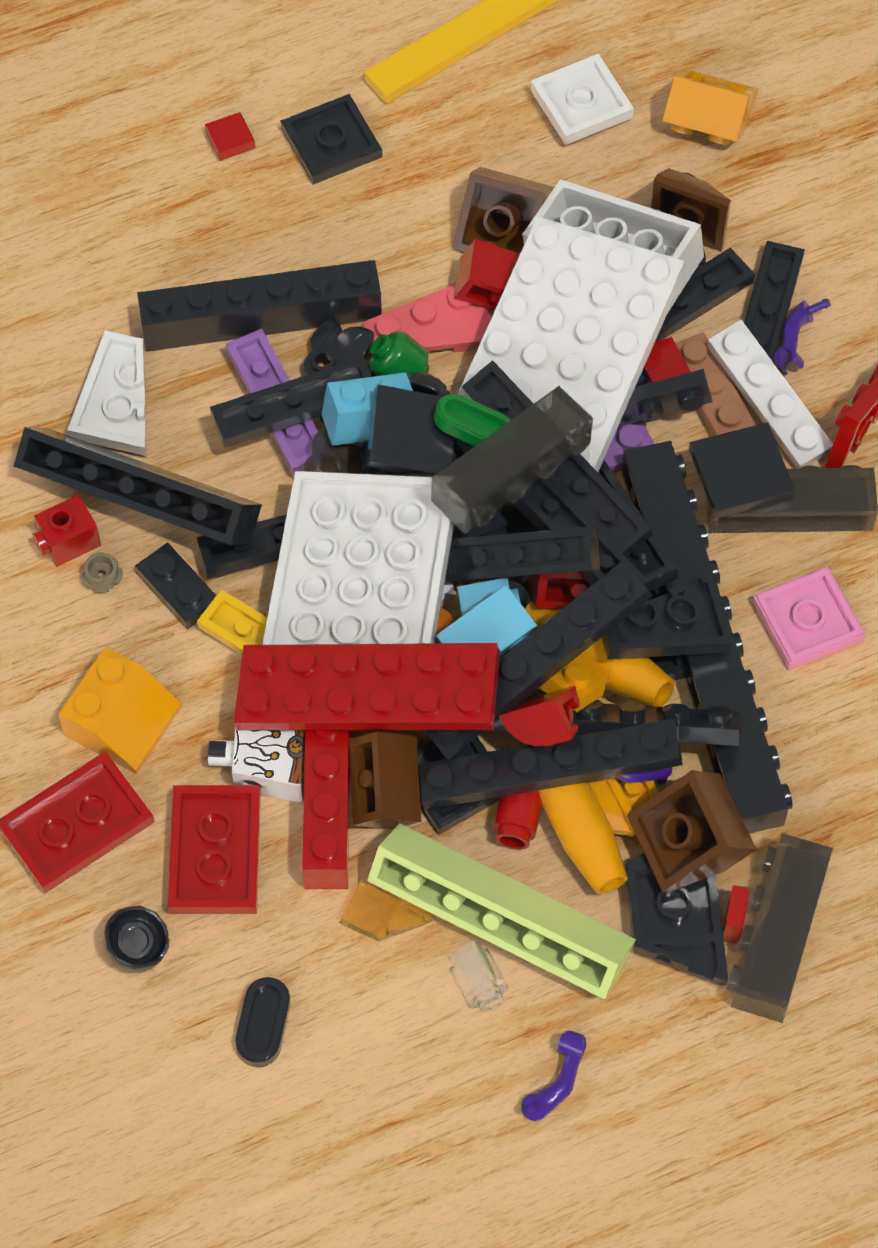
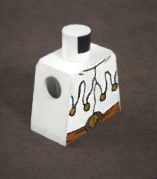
[208,726,305,802]

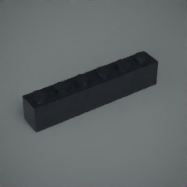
[137,260,382,352]
[13,427,262,545]

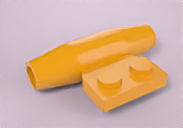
[525,601,675,712]
[521,742,660,895]

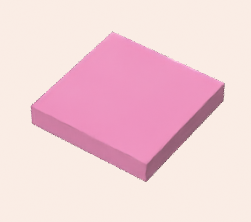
[752,567,866,671]

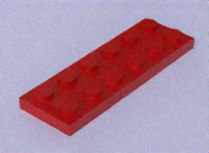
[233,643,500,730]

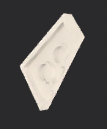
[67,330,147,456]

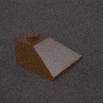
[651,168,731,252]

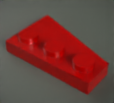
[822,365,878,480]

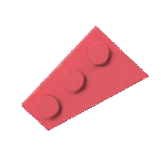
[362,284,492,353]

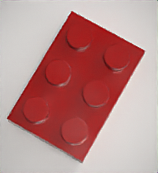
[0,751,155,894]
[168,785,261,914]

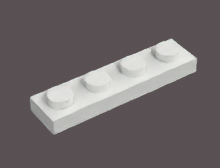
[707,320,833,471]

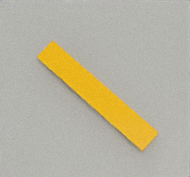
[364,0,559,104]

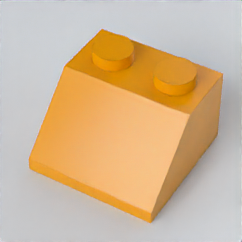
[663,69,759,145]
[58,647,182,774]

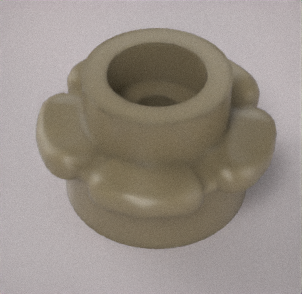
[81,552,123,593]

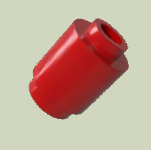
[493,791,542,850]

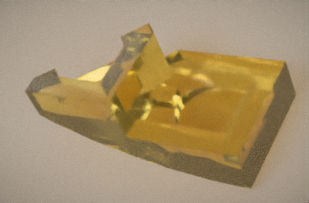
[339,881,436,941]

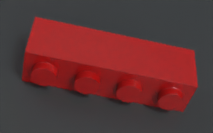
[302,730,350,889]

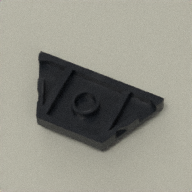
[625,853,728,986]

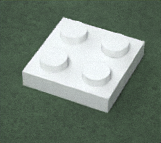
[530,54,634,145]

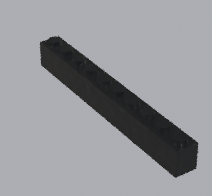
[621,441,792,833]

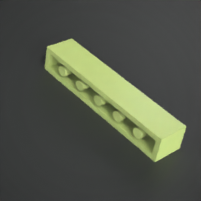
[367,823,636,999]

